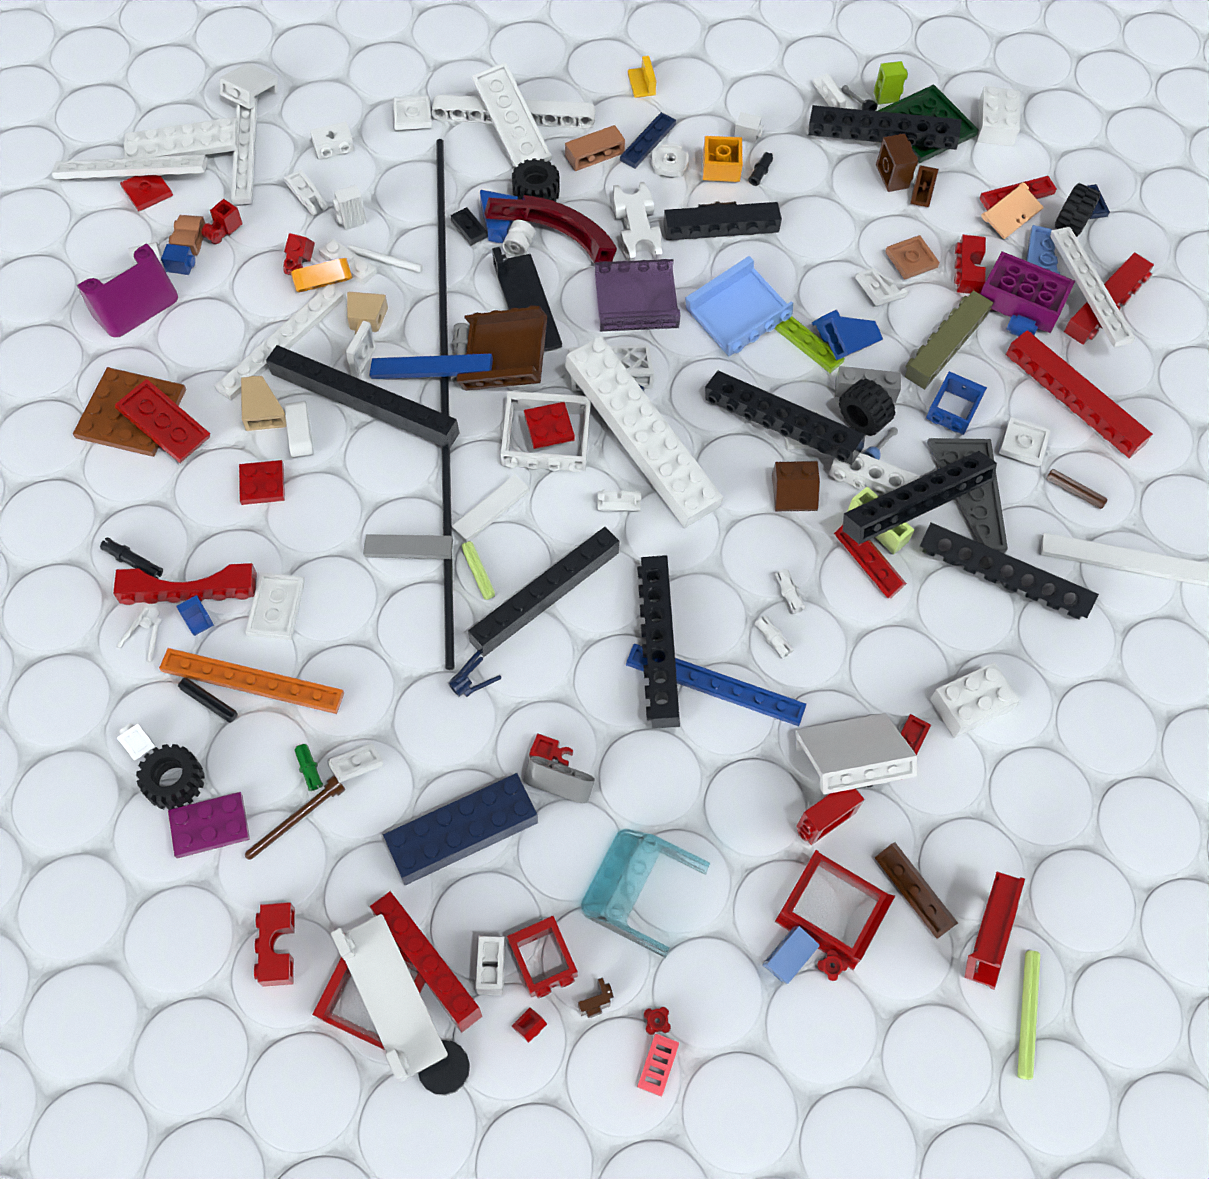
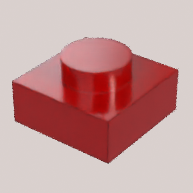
[512,1008,547,1043]

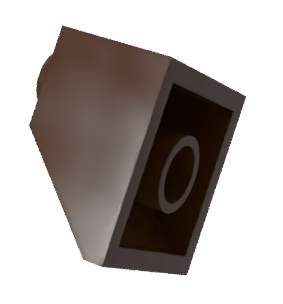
[772,461,820,512]

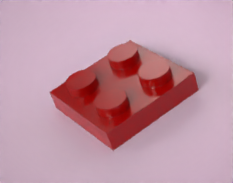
[524,402,575,449]
[239,460,285,505]

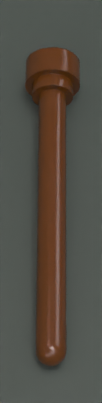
[245,775,346,860]

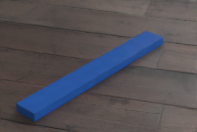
[626,643,806,726]

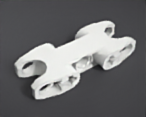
[613,182,662,264]

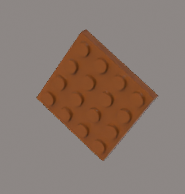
[73,367,187,457]

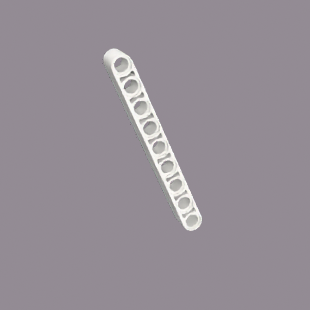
[432,95,596,129]

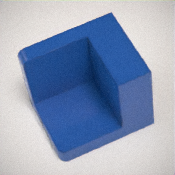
[176,595,214,636]

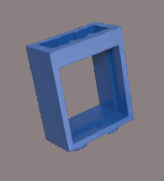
[926,371,987,435]

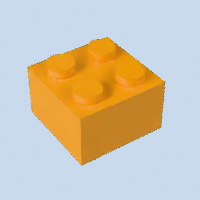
[703,136,743,182]

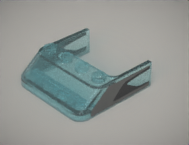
[581,829,710,958]

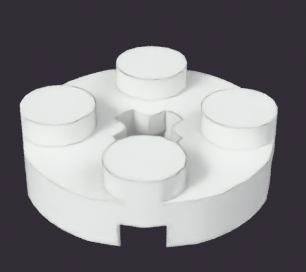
[652,143,689,177]

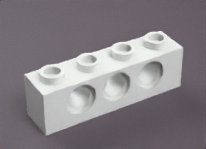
[828,453,921,497]

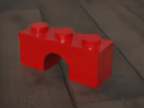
[954,234,986,294]
[254,903,295,987]

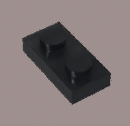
[451,207,488,245]

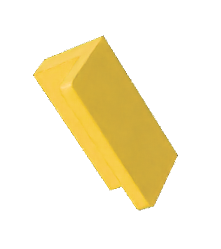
[628,56,657,98]

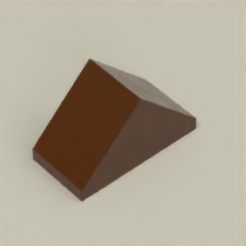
[910,165,939,207]

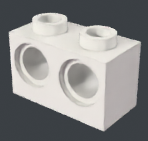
[476,936,506,995]

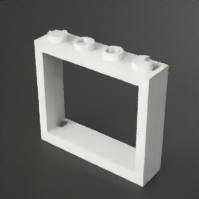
[501,391,591,472]

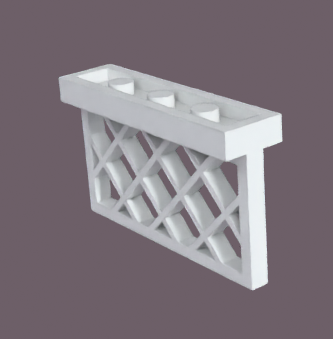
[569,344,654,392]

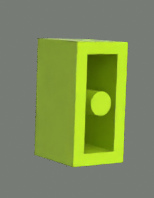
[873,61,908,105]

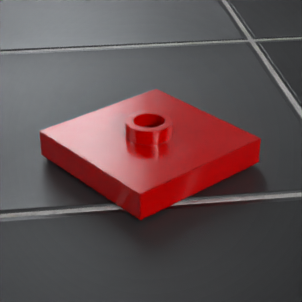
[120,175,173,212]

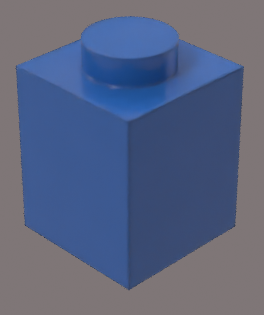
[161,244,195,275]

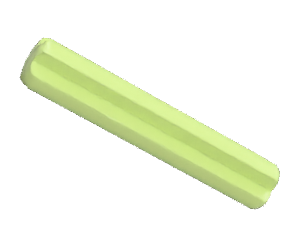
[462,541,495,600]

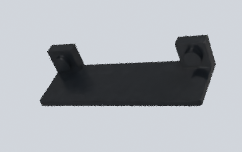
[492,247,562,351]

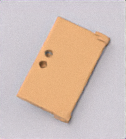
[981,182,1044,239]

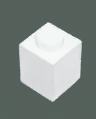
[734,112,764,144]

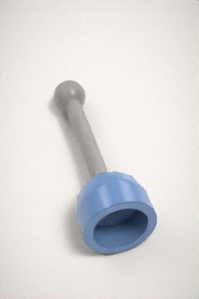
[863,427,898,460]

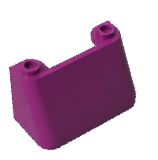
[77,243,178,338]

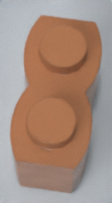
[169,215,206,255]

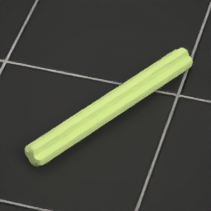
[1017,950,1040,1080]

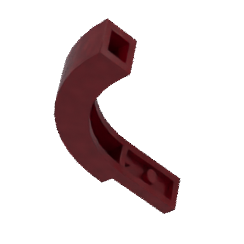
[484,195,617,264]

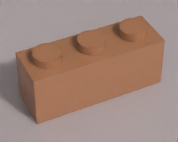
[565,125,625,171]

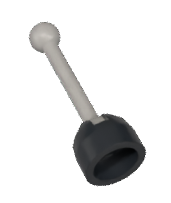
[842,85,878,111]

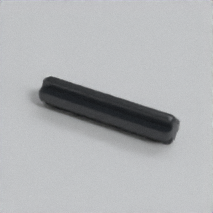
[178,677,238,723]

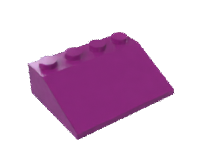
[980,251,1075,333]

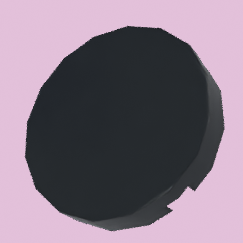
[418,1040,470,1096]

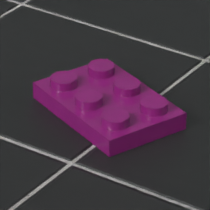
[168,792,250,859]

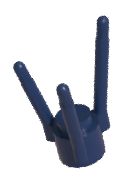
[448,651,502,697]

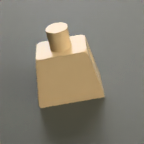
[347,292,388,335]

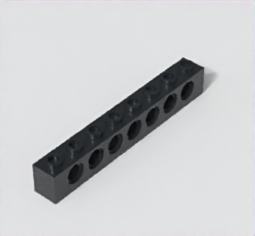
[808,105,962,150]
[705,370,865,465]
[843,451,997,544]
[920,522,1099,620]
[637,555,680,729]

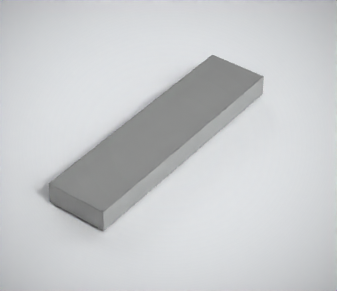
[363,534,453,559]

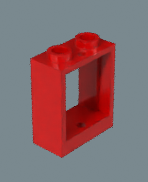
[796,788,865,846]
[507,916,578,998]

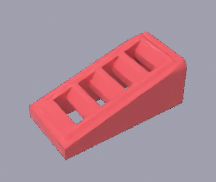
[637,1034,679,1097]

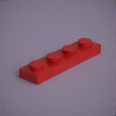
[980,176,1057,211]
[834,525,907,598]

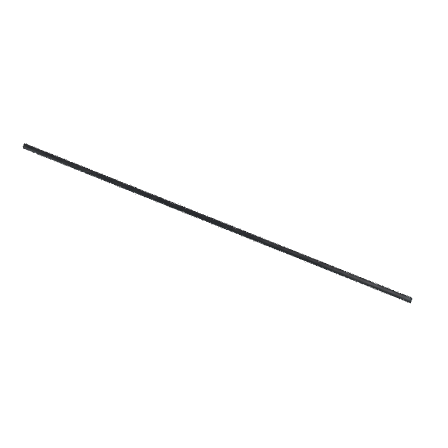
[436,139,455,670]

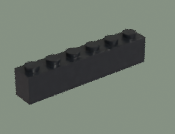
[663,202,782,241]

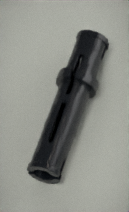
[100,537,163,579]

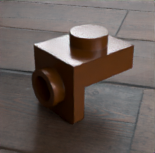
[578,977,614,1018]

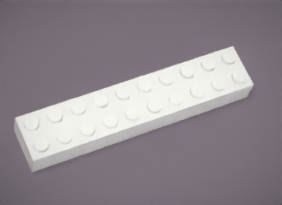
[565,336,723,529]

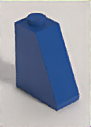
[480,190,518,244]
[820,316,883,361]

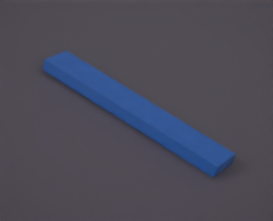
[369,354,493,379]

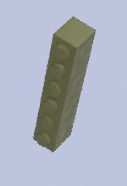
[905,290,994,390]

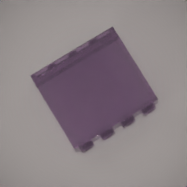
[595,259,681,332]

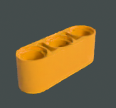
[291,258,353,292]

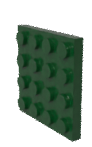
[878,84,979,163]

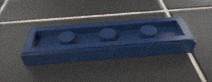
[620,112,676,169]

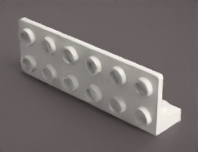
[331,914,448,1082]

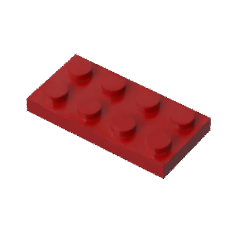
[115,379,211,463]

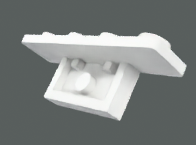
[813,73,855,109]

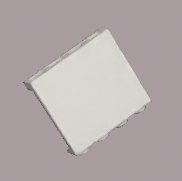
[796,713,917,795]

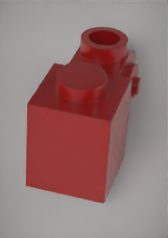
[201,199,243,244]
[283,233,315,275]

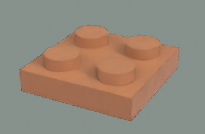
[885,235,940,280]

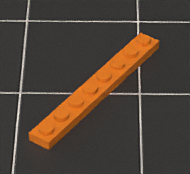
[159,648,344,714]

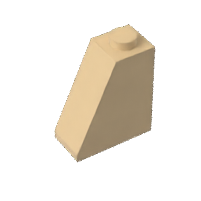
[241,376,287,431]

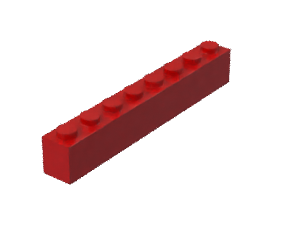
[1006,330,1153,459]

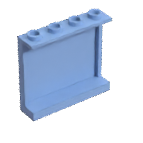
[685,256,793,356]

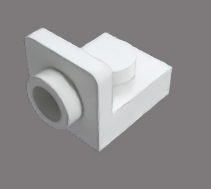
[118,723,155,761]

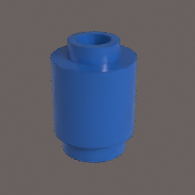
[1006,314,1038,337]

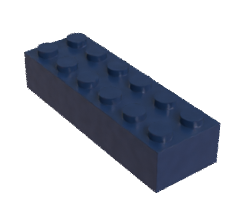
[383,773,538,886]

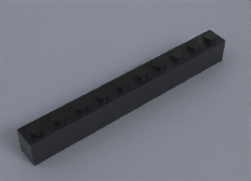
[266,345,460,449]

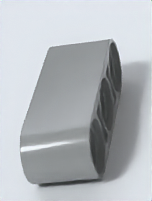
[523,756,595,803]

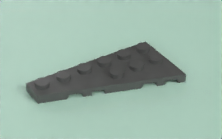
[927,438,1008,553]

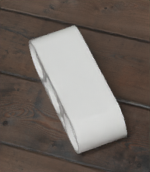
[284,401,314,457]

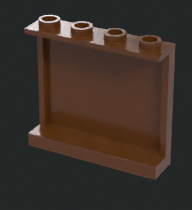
[456,306,547,391]

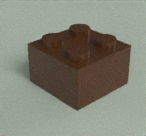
[876,134,918,192]

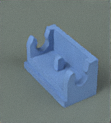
[762,926,820,984]

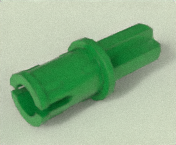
[295,744,323,791]

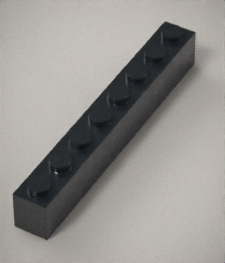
[468,527,620,657]

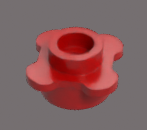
[817,950,848,981]
[644,1007,671,1035]

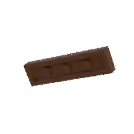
[875,842,958,939]

